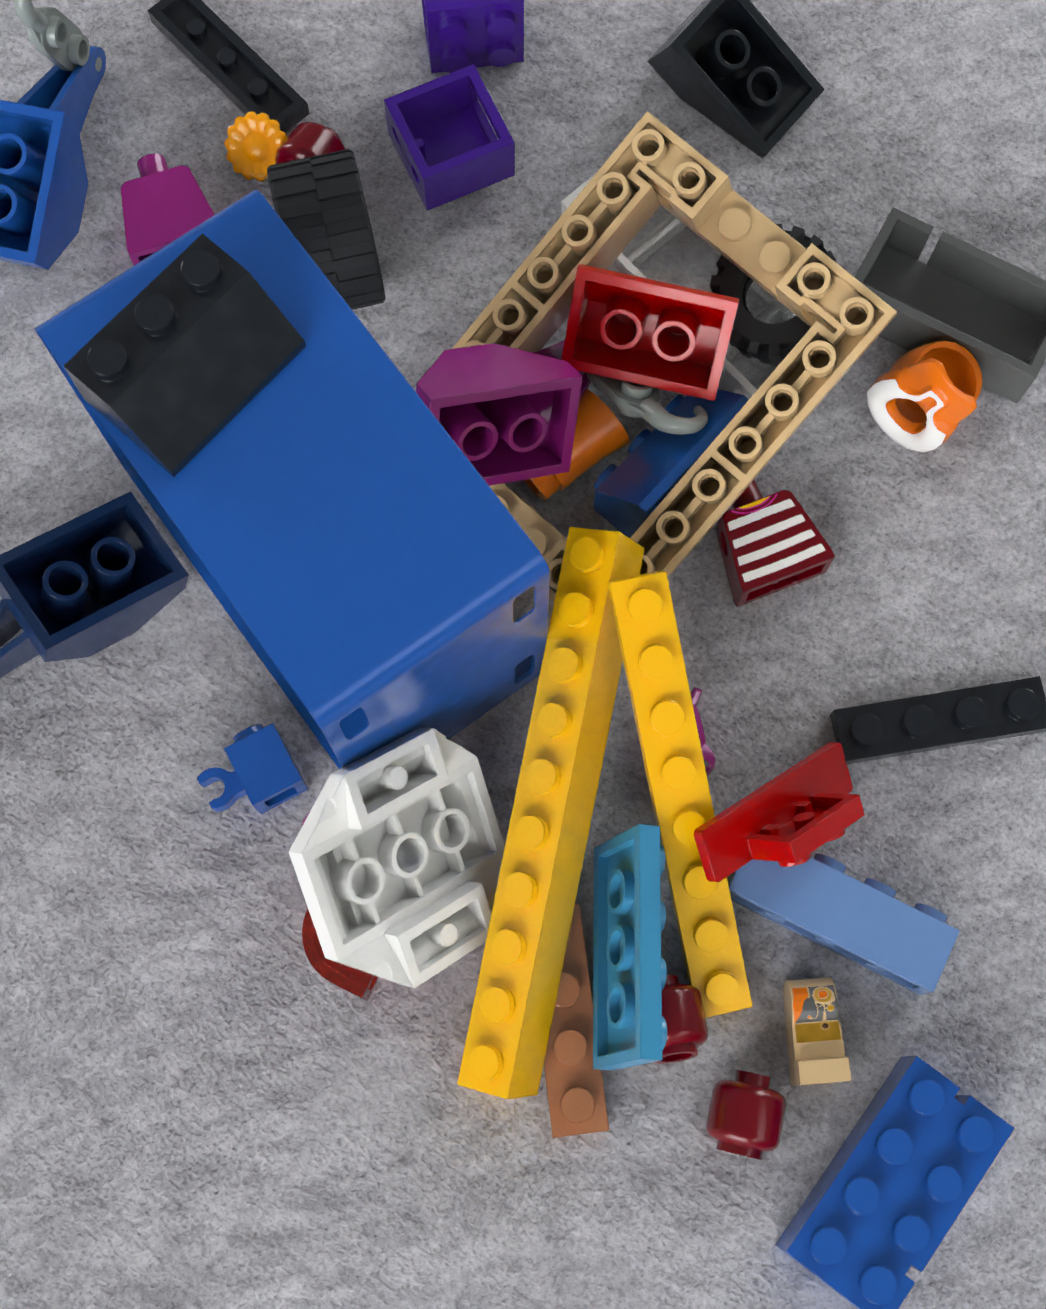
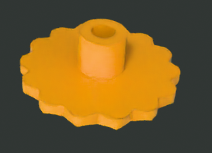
[224,112,287,182]

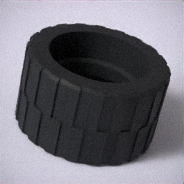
[267,149,386,310]

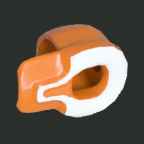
[867,341,982,452]

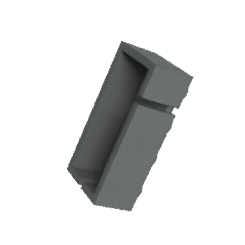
[855,207,1046,404]

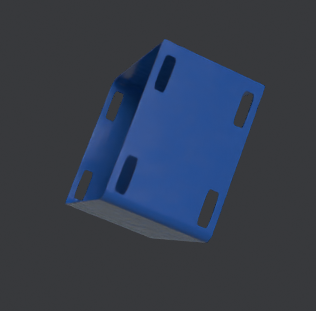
[34,189,550,769]

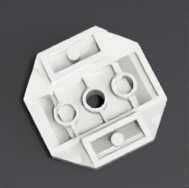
[289,727,505,988]

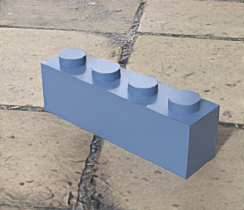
[728,853,960,995]

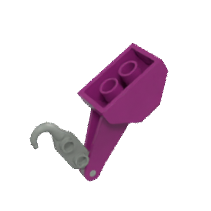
[416,340,708,486]

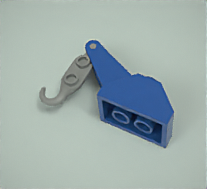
[0,0,106,270]

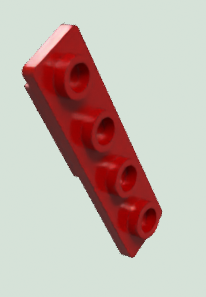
[694,742,865,882]

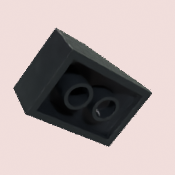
[647,0,825,158]

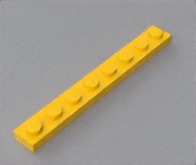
[607,570,753,1018]

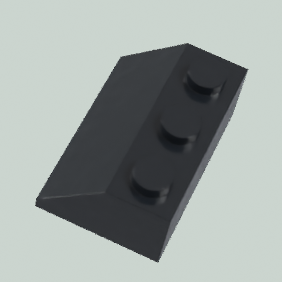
[63,233,306,477]

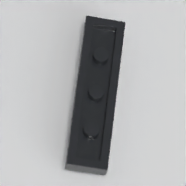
[147,0,310,133]
[830,676,1046,764]

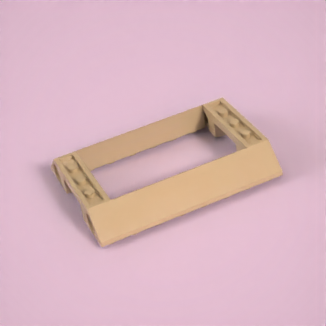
[452,111,897,602]

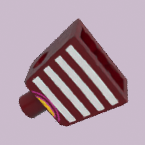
[716,479,835,607]

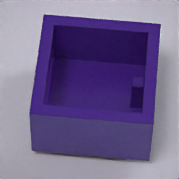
[422,0,524,74]
[384,64,515,211]

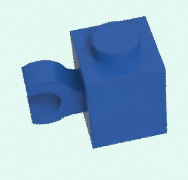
[197,723,309,814]

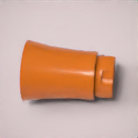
[523,389,630,501]

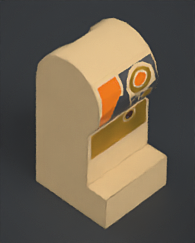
[783,977,852,1086]

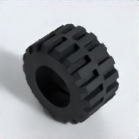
[710,224,836,365]

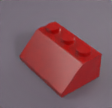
[561,264,739,401]

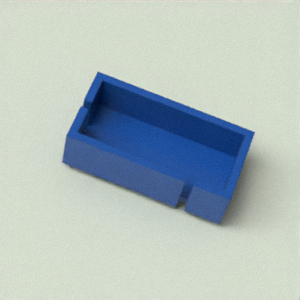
[775,1056,1015,1309]

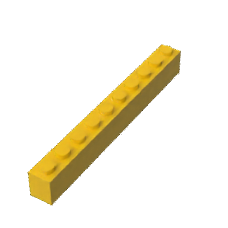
[457,527,645,1099]

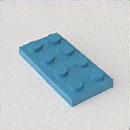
[593,824,667,1070]

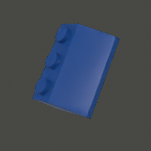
[593,389,749,538]

